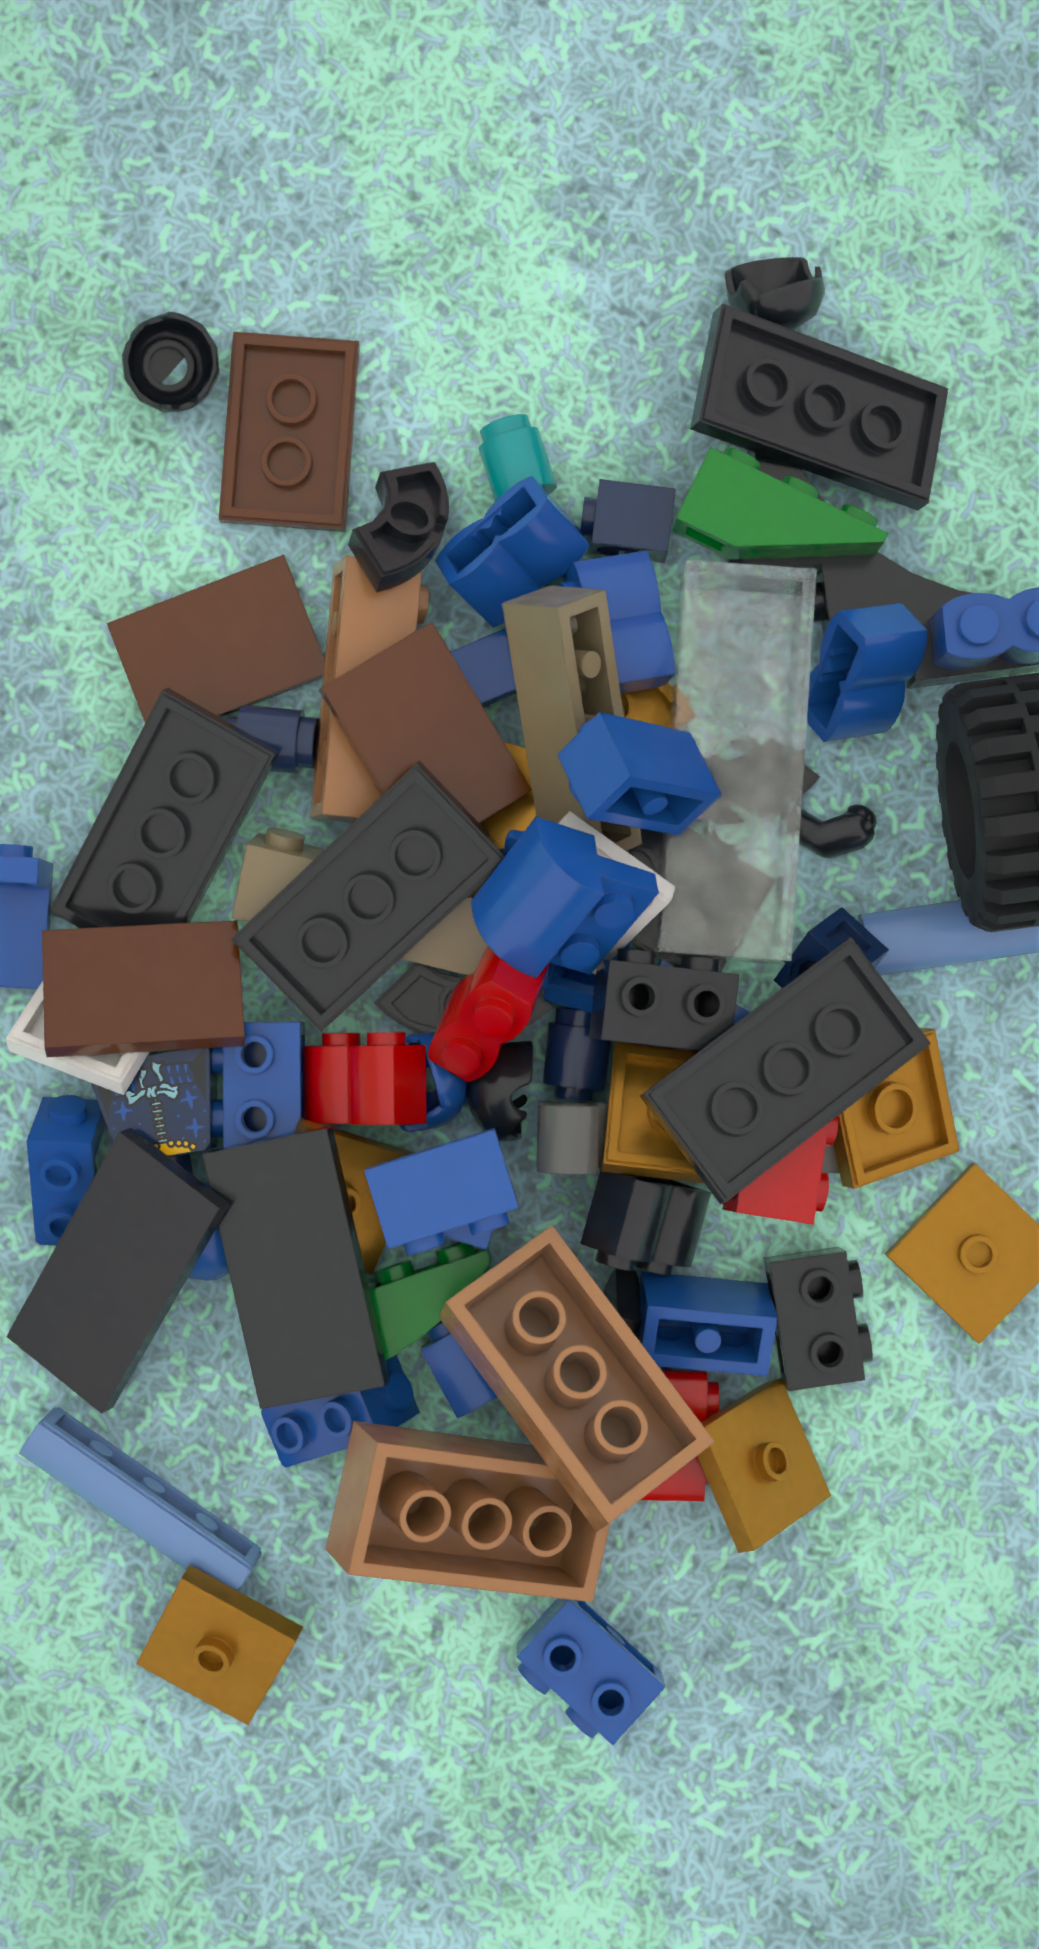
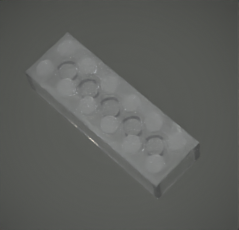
[655,560,817,965]

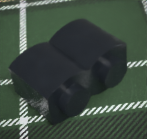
[580,1167,711,1276]

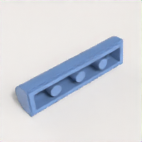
[857,900,1039,976]
[19,1407,262,1591]

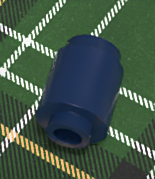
[227,705,319,774]
[542,1007,611,1101]

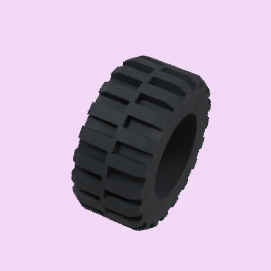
[936,673,1039,933]

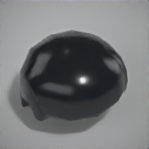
[725,257,825,330]
[122,311,220,413]
[467,1041,533,1142]

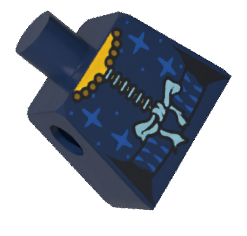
[91,1048,218,1176]

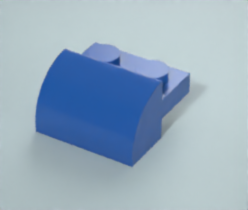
[471,817,659,978]

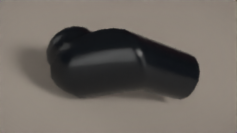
[778,804,877,858]

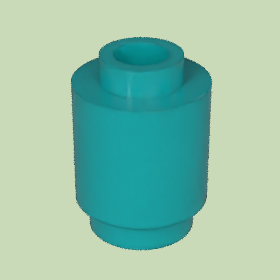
[478,414,557,501]

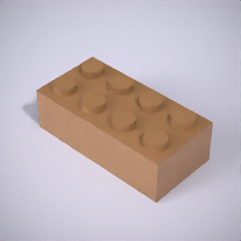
[439,1225,715,1532]
[325,1421,610,1602]

